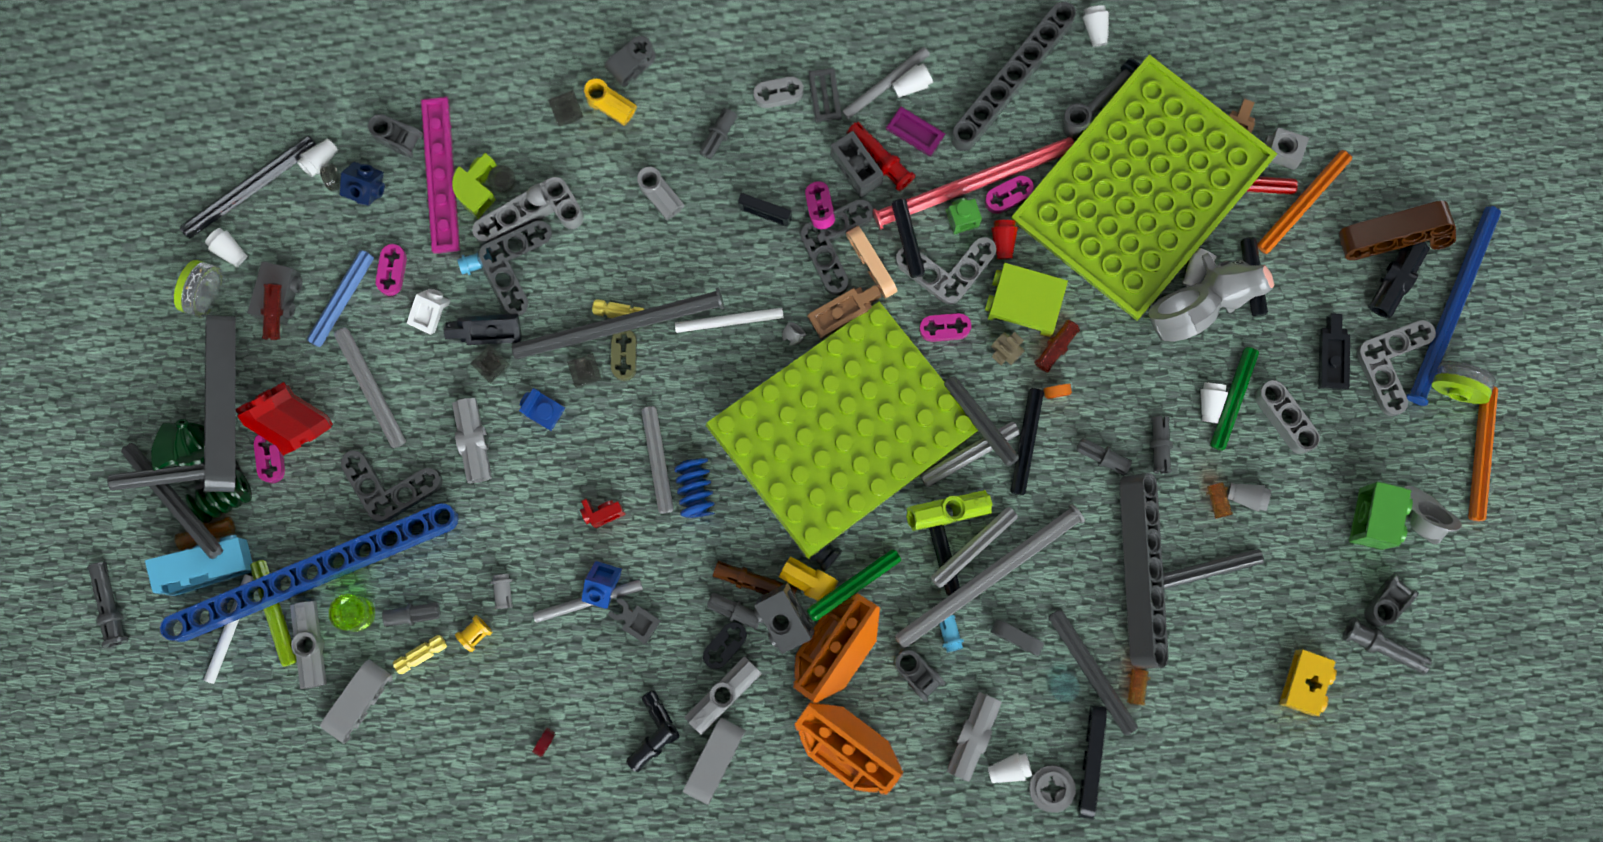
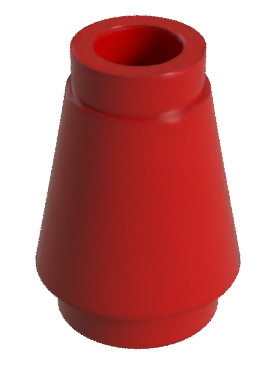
[991,220,1018,259]

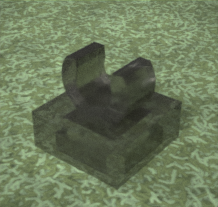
[548,90,584,127]
[470,345,510,384]
[567,353,602,389]

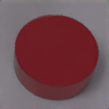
[532,727,556,757]

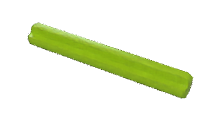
[250,560,297,666]

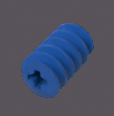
[674,458,715,518]

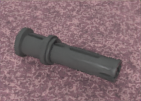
[87,562,128,648]
[1342,617,1432,675]

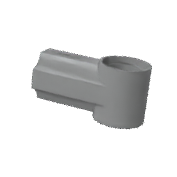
[637,167,684,221]

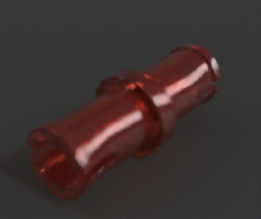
[260,284,284,340]
[1034,320,1080,373]

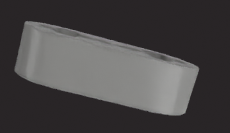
[754,77,803,108]

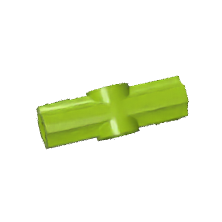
[906,490,993,531]

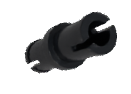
[626,721,677,772]

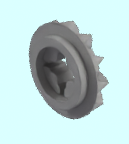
[1029,765,1076,813]

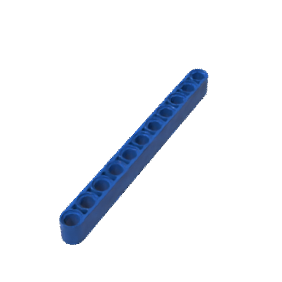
[160,503,459,642]

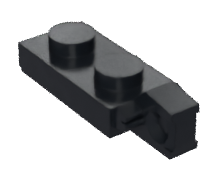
[1318,313,1350,390]
[443,314,522,345]

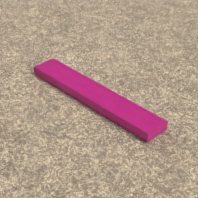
[421,97,460,254]

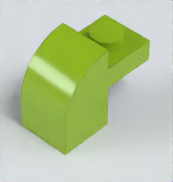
[452,153,498,219]

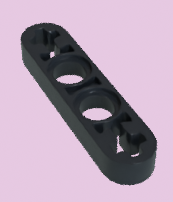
[1078,705,1107,820]

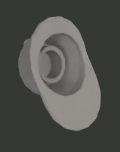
[1403,486,1462,545]

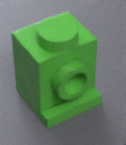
[945,198,982,235]

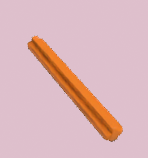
[1257,150,1352,254]
[1468,385,1498,521]

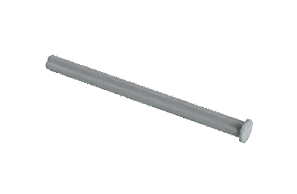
[895,504,1085,648]

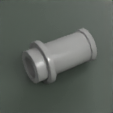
[490,574,513,609]

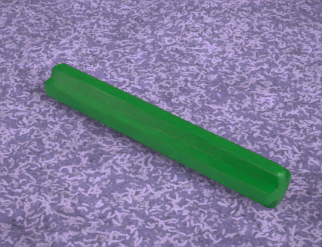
[1210,347,1259,451]
[807,549,901,621]

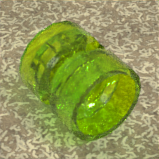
[329,594,376,632]

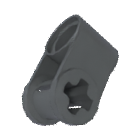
[605,36,656,87]
[368,114,423,158]
[1364,573,1419,627]
[894,650,946,703]

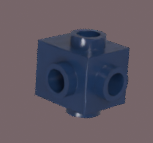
[340,161,385,206]

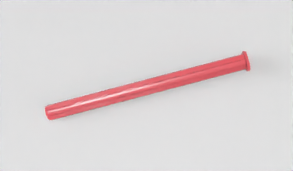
[873,137,1074,230]

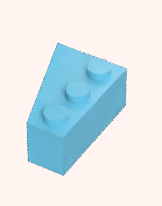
[145,535,253,596]

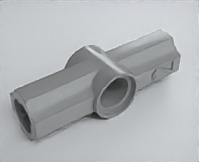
[452,398,492,484]
[290,601,327,689]
[684,656,762,735]
[946,692,1002,782]

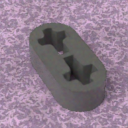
[990,619,1045,657]

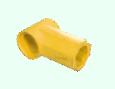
[584,78,637,126]
[779,556,839,601]

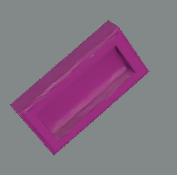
[886,106,945,157]

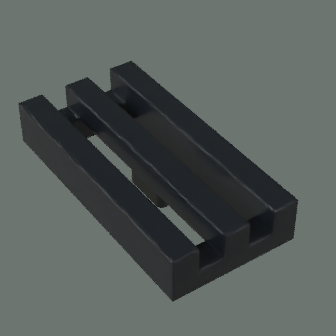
[738,193,792,227]

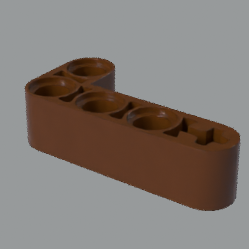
[1338,201,1456,261]

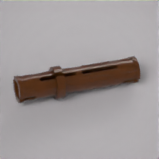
[712,560,797,594]

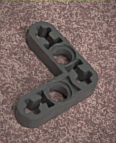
[801,199,873,295]
[477,221,552,316]
[341,450,443,522]

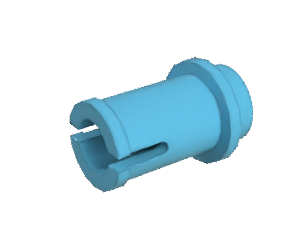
[457,249,493,275]
[939,615,964,652]

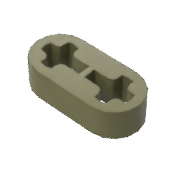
[611,330,637,381]

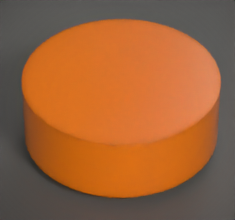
[1043,384,1072,399]

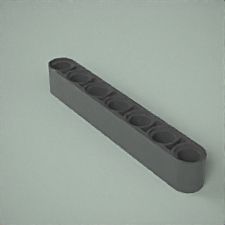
[952,1,1076,151]
[204,315,236,492]
[1120,473,1169,669]

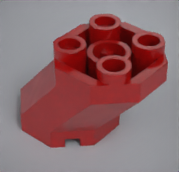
[235,382,333,455]

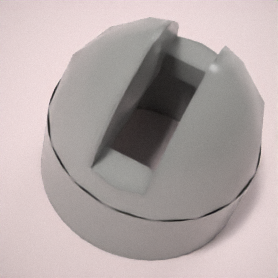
[526,183,549,206]
[782,322,806,346]

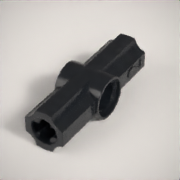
[1368,242,1430,319]

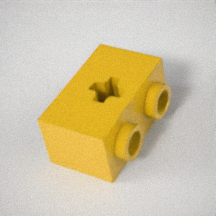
[1279,650,1337,716]

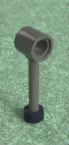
[1063,58,1140,141]

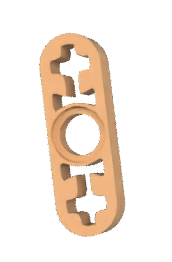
[846,226,898,299]

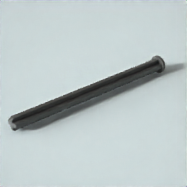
[512,287,724,359]

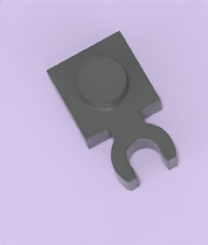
[608,599,661,644]

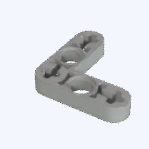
[896,237,996,305]
[1357,320,1436,416]

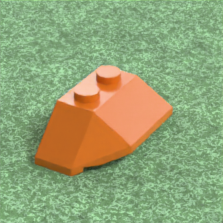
[793,593,880,703]
[794,703,904,794]

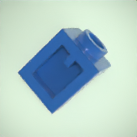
[519,388,565,431]
[581,561,622,609]

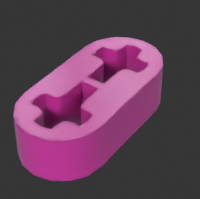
[985,176,1034,214]
[805,181,835,229]
[376,244,407,296]
[919,313,972,342]
[254,435,285,483]

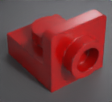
[580,499,626,528]

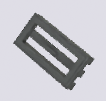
[808,68,842,124]

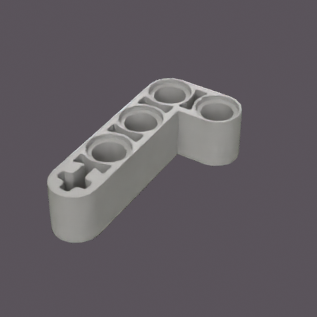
[472,177,584,246]

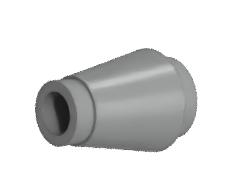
[1227,483,1272,512]

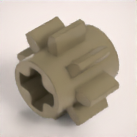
[991,332,1025,365]

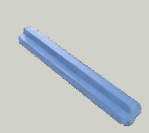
[307,250,374,347]

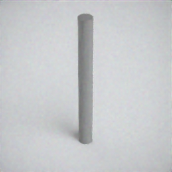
[842,47,930,120]
[533,579,643,623]

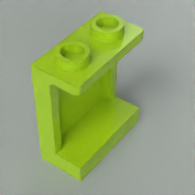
[985,263,1068,337]

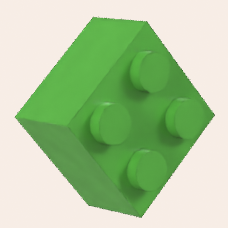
[1349,482,1413,550]

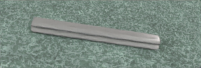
[334,327,406,449]

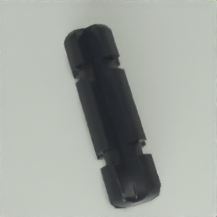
[642,690,680,744]

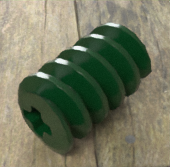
[185,469,252,523]

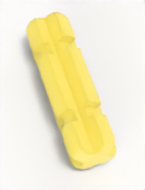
[592,299,645,318]
[393,635,447,674]

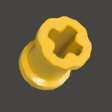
[455,615,493,652]

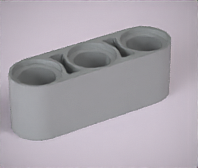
[1255,380,1320,454]
[320,659,393,744]
[683,717,746,805]

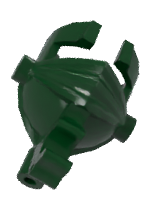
[151,419,204,471]

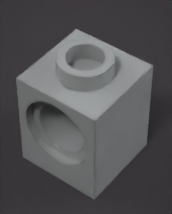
[1264,127,1309,170]

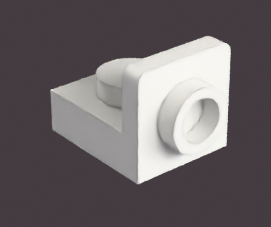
[407,289,450,335]

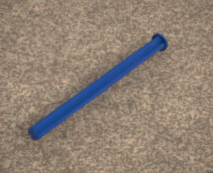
[1406,206,1501,406]

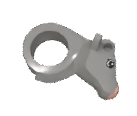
[1148,253,1274,342]

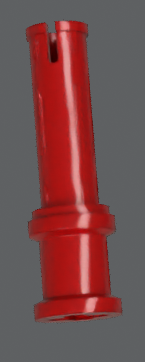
[847,121,916,192]

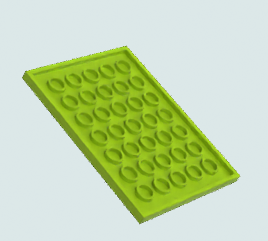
[1011,54,1277,321]
[706,301,978,559]

